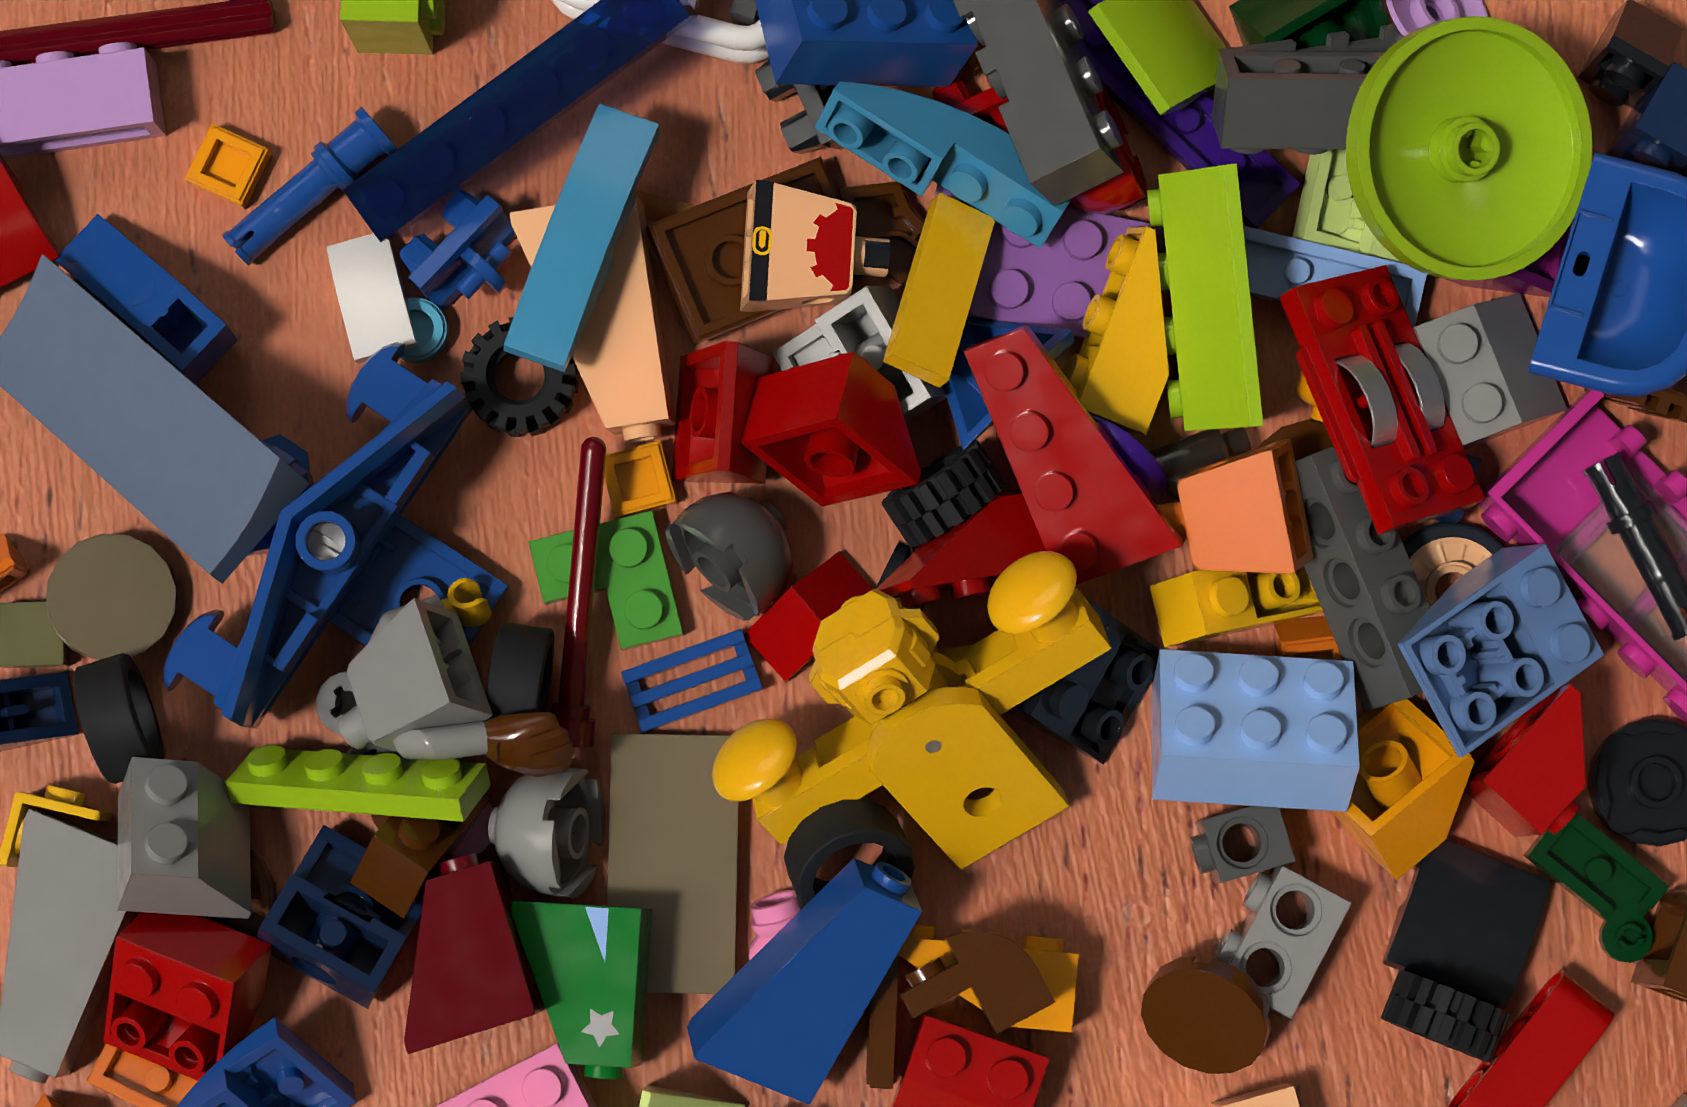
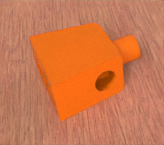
[1156,439,1314,574]

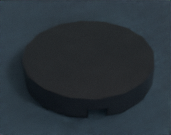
[1587,718,1687,847]

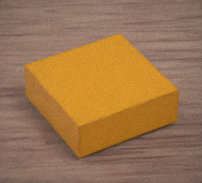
[184,123,272,209]
[604,440,677,519]

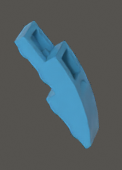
[814,81,1072,249]

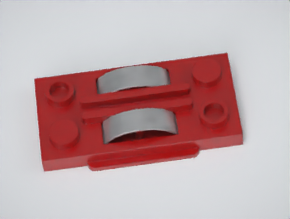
[1279,265,1485,535]

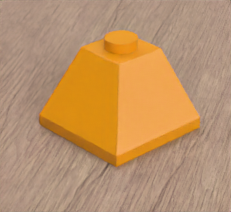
[1332,699,1475,881]

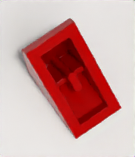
[744,551,873,683]

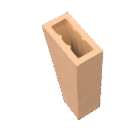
[510,194,676,443]

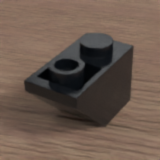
[1578,0,1684,108]

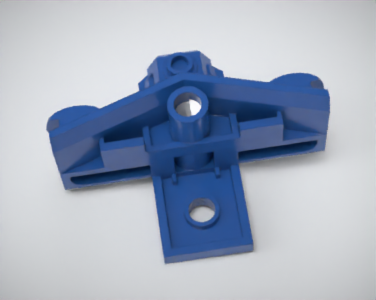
[163,342,509,729]

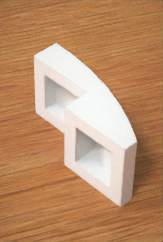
[326,230,419,364]

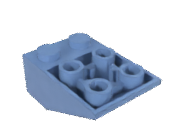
[1397,544,1604,757]

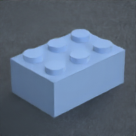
[1151,649,1360,812]

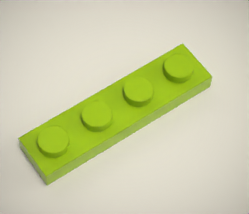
[225,745,491,822]

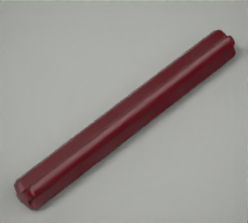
[0,0,275,66]

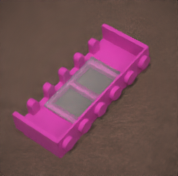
[1478,390,1687,723]

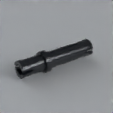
[1582,451,1687,640]

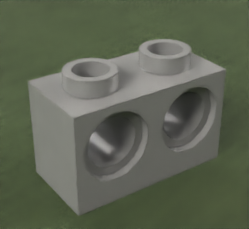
[1213,866,1352,1019]

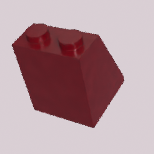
[404,852,546,1054]

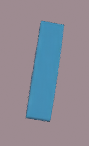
[504,103,659,372]

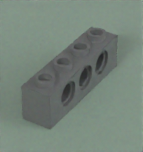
[1295,446,1430,711]

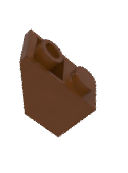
[350,793,491,919]

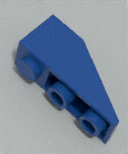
[54,214,238,385]

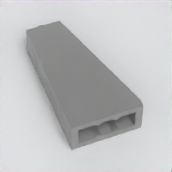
[0,809,139,1083]

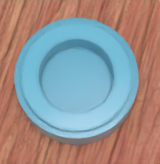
[400,298,449,364]

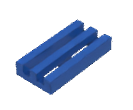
[621,629,763,733]

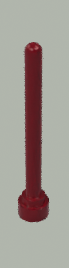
[551,437,607,747]

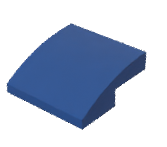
[177,1017,356,1107]

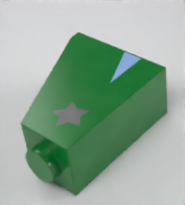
[511,901,652,1079]

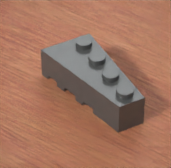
[953,0,1123,206]

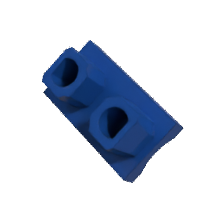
[399,190,516,312]

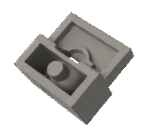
[772,286,947,424]

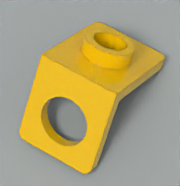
[0,785,113,867]

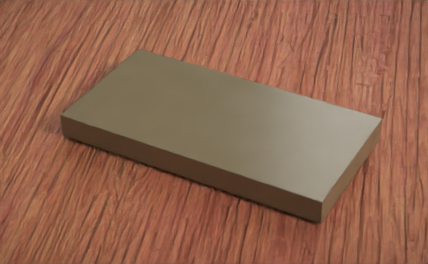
[607,734,739,994]

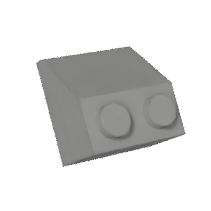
[1413,293,1567,450]
[117,757,251,919]

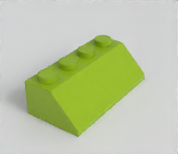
[1147,163,1264,431]

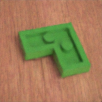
[528,511,684,651]

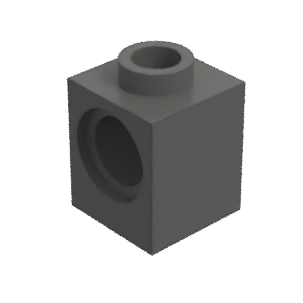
[1190,806,1295,883]

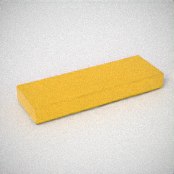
[882,192,995,388]

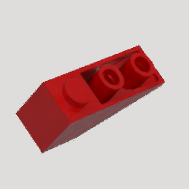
[876,493,1046,609]

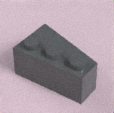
[1212,24,1404,155]

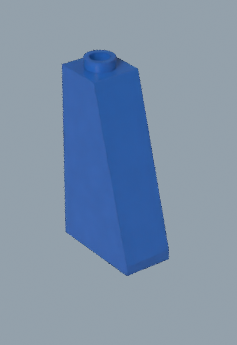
[687,858,922,1105]

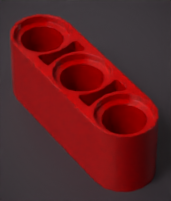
[1448,970,1615,1107]

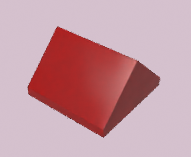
[672,341,774,484]

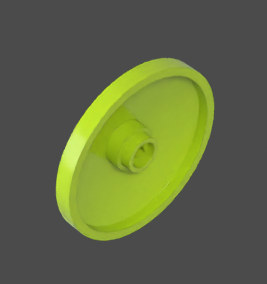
[1346,16,1593,280]

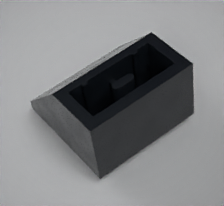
[1008,599,1159,764]

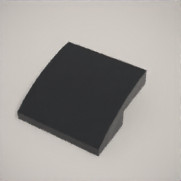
[1382,840,1551,1010]

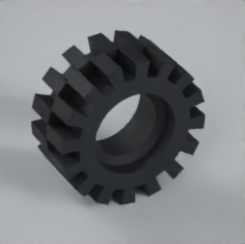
[460,317,579,437]
[881,440,1006,547]
[1381,970,1511,1063]

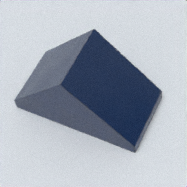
[0,672,79,752]

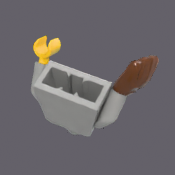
[338,578,574,777]

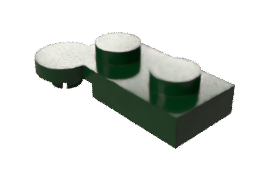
[1523,813,1670,963]

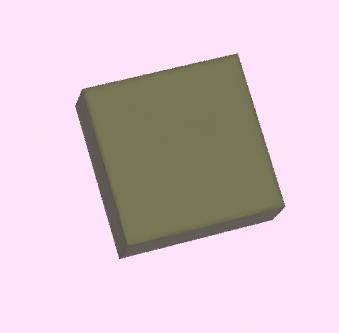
[0,602,68,668]

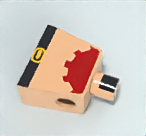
[740,180,890,312]

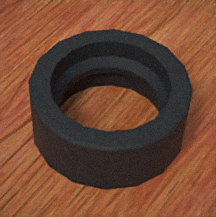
[486,622,555,721]
[73,653,164,784]
[784,800,915,907]

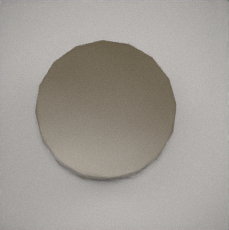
[46,533,176,660]

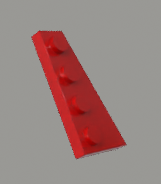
[964,324,1185,585]

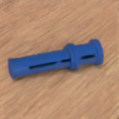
[222,106,398,266]

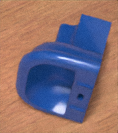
[1528,152,1687,397]

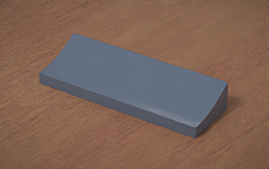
[0,254,310,584]

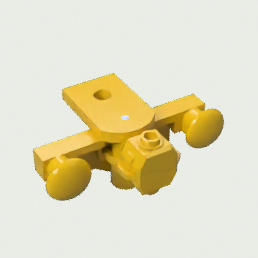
[712,551,1112,870]

